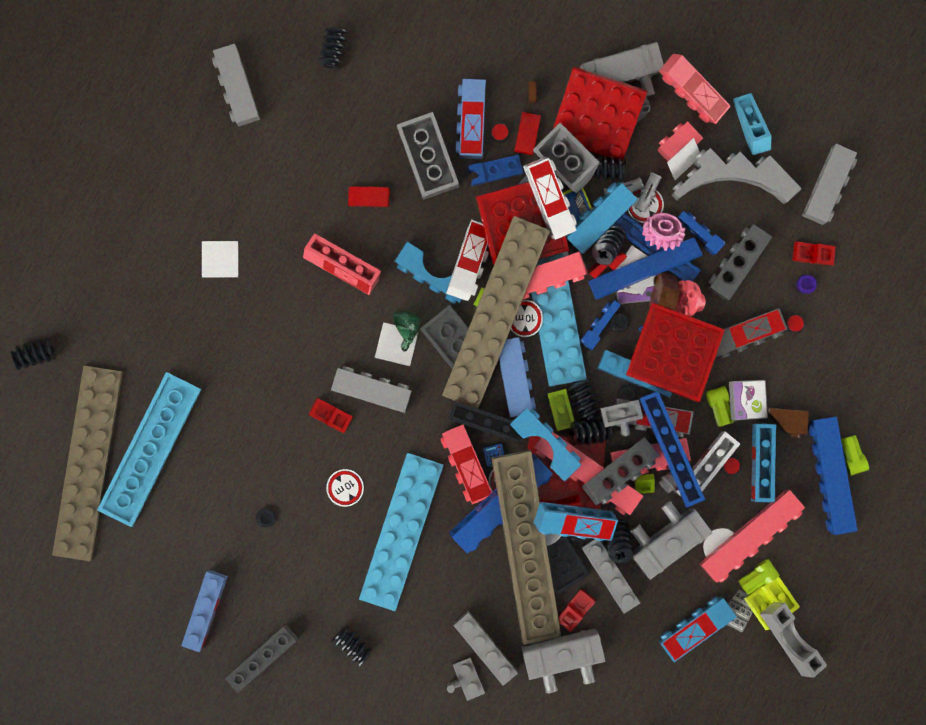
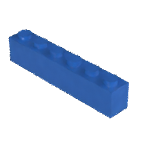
[639,391,705,508]
[808,417,858,535]
[449,453,553,554]

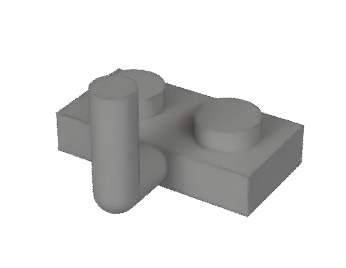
[600,400,643,436]
[447,657,485,701]

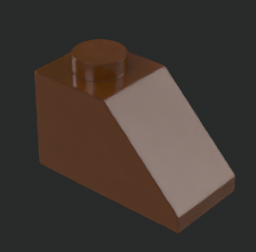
[648,272,680,310]
[767,408,809,438]

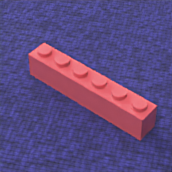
[534,432,643,515]
[699,489,805,583]

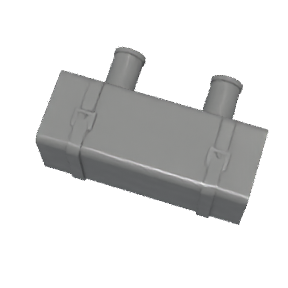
[580,42,664,97]
[630,501,712,580]
[521,628,605,693]

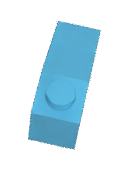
[733,93,771,155]

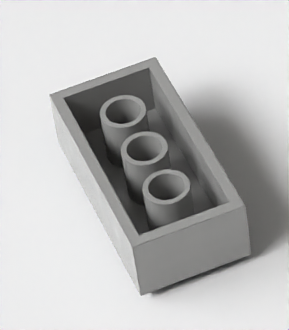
[397,112,459,200]

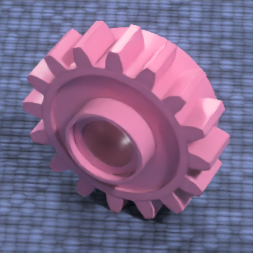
[642,213,685,251]

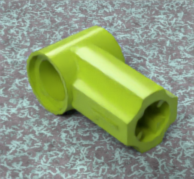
[706,386,734,427]
[841,435,869,476]
[738,559,779,595]

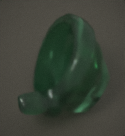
[393,310,421,352]

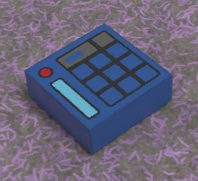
[483,444,504,467]

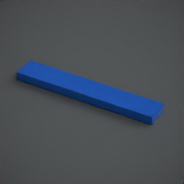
[613,213,701,281]
[588,238,702,300]

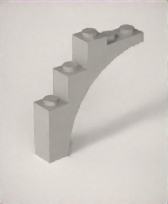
[672,148,801,204]

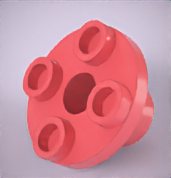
[674,280,706,317]

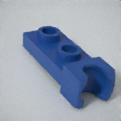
[467,155,523,186]
[677,211,725,256]
[580,300,621,350]

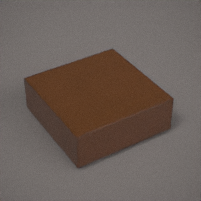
[528,81,537,104]

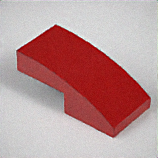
[514,112,541,155]
[348,187,390,207]
[792,242,836,266]
[587,252,627,279]
[308,398,353,433]
[558,588,596,632]

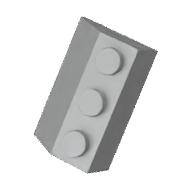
[533,123,600,193]

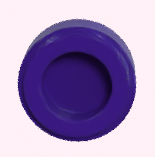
[796,275,817,294]

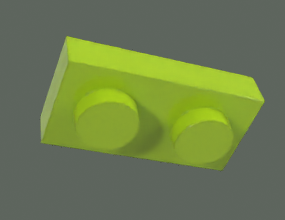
[547,389,574,431]

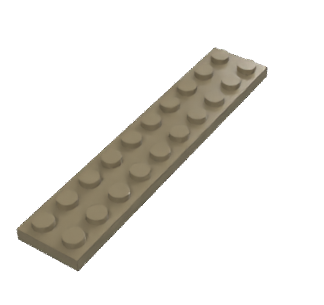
[442,216,550,409]
[52,365,123,561]
[492,450,561,645]

